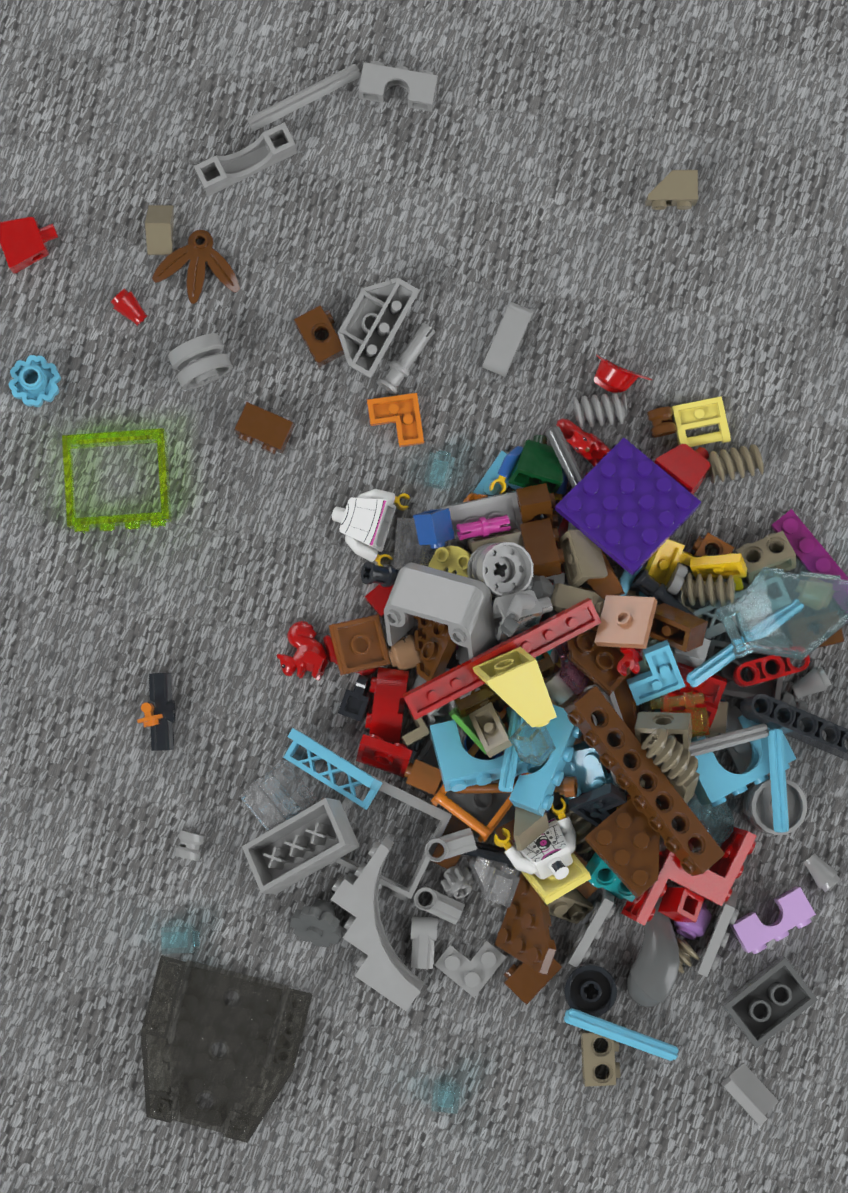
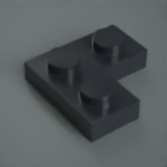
[569,783,627,827]

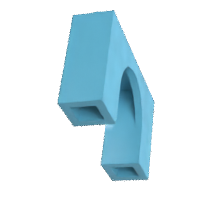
[430,707,547,792]
[691,707,796,807]

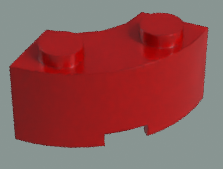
[365,667,409,743]

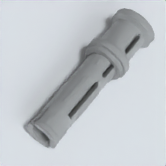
[377,323,435,395]

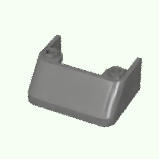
[384,562,496,660]

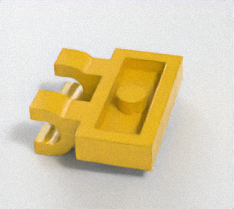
[645,539,695,590]
[690,553,747,591]

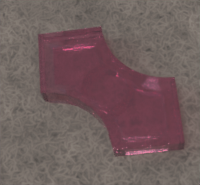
[555,641,590,695]

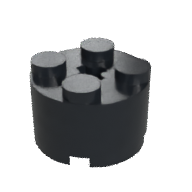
[563,963,617,1017]

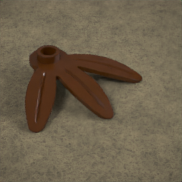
[152,230,240,304]

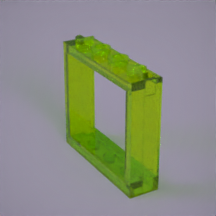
[62,428,172,533]

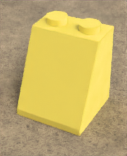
[473,647,557,728]

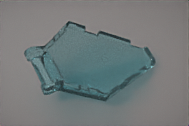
[716,567,848,660]

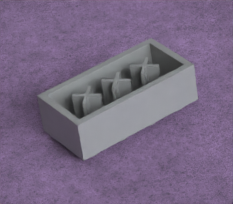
[242,798,360,895]

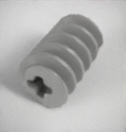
[573,392,627,428]

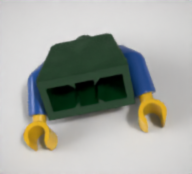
[489,434,568,510]

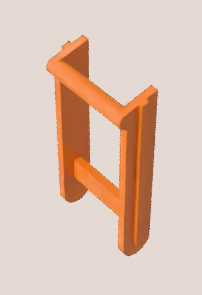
[431,705,551,842]

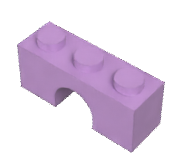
[729,886,816,954]

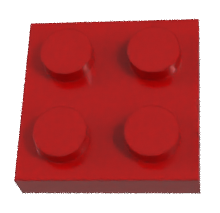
[356,734,412,777]

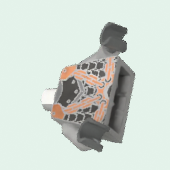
[492,590,553,646]

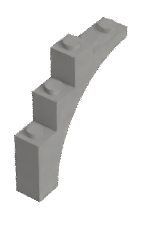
[330,837,424,1011]

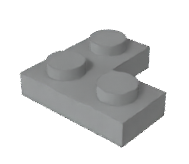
[434,940,507,998]

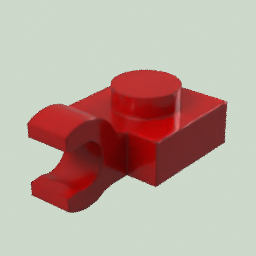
[617,647,643,676]

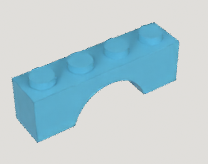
[509,704,582,817]

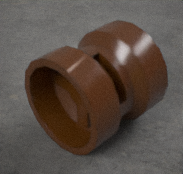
[647,406,677,438]

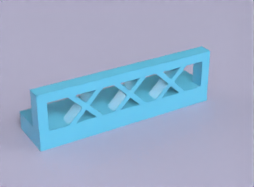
[283,728,383,810]

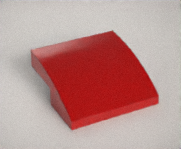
[660,662,727,732]

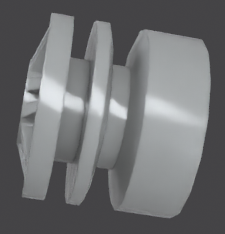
[467,542,533,597]

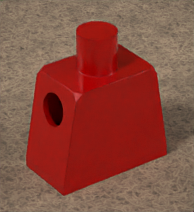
[0,217,58,274]
[654,444,711,495]

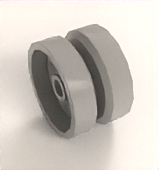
[168,333,233,390]
[743,778,807,835]

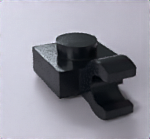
[338,675,372,722]

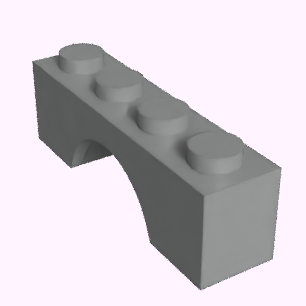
[194,122,297,197]

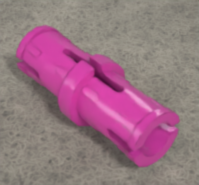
[456,515,511,540]

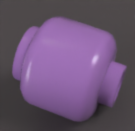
[674,902,712,940]

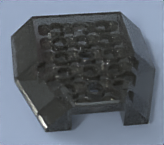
[141,955,313,1143]

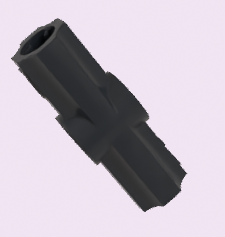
[148,673,176,751]

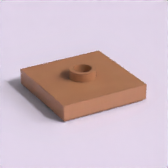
[594,595,657,649]

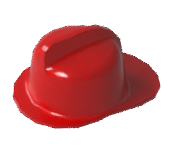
[594,354,652,393]

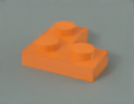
[367,393,424,447]

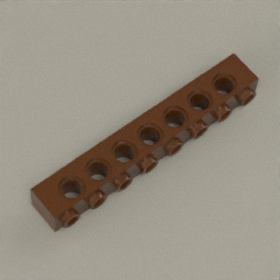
[564,686,725,876]

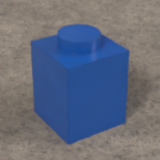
[413,508,455,549]

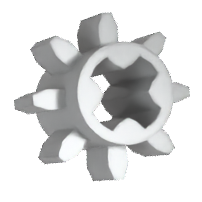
[440,866,475,898]

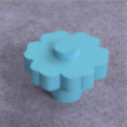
[9,355,61,407]

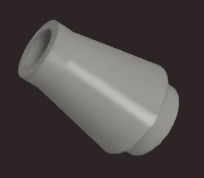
[791,667,831,699]
[804,854,841,893]

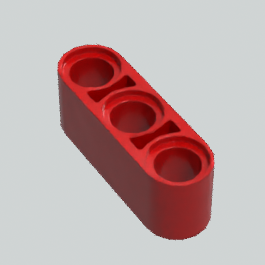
[733,648,810,687]

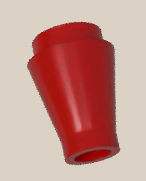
[111,288,148,326]

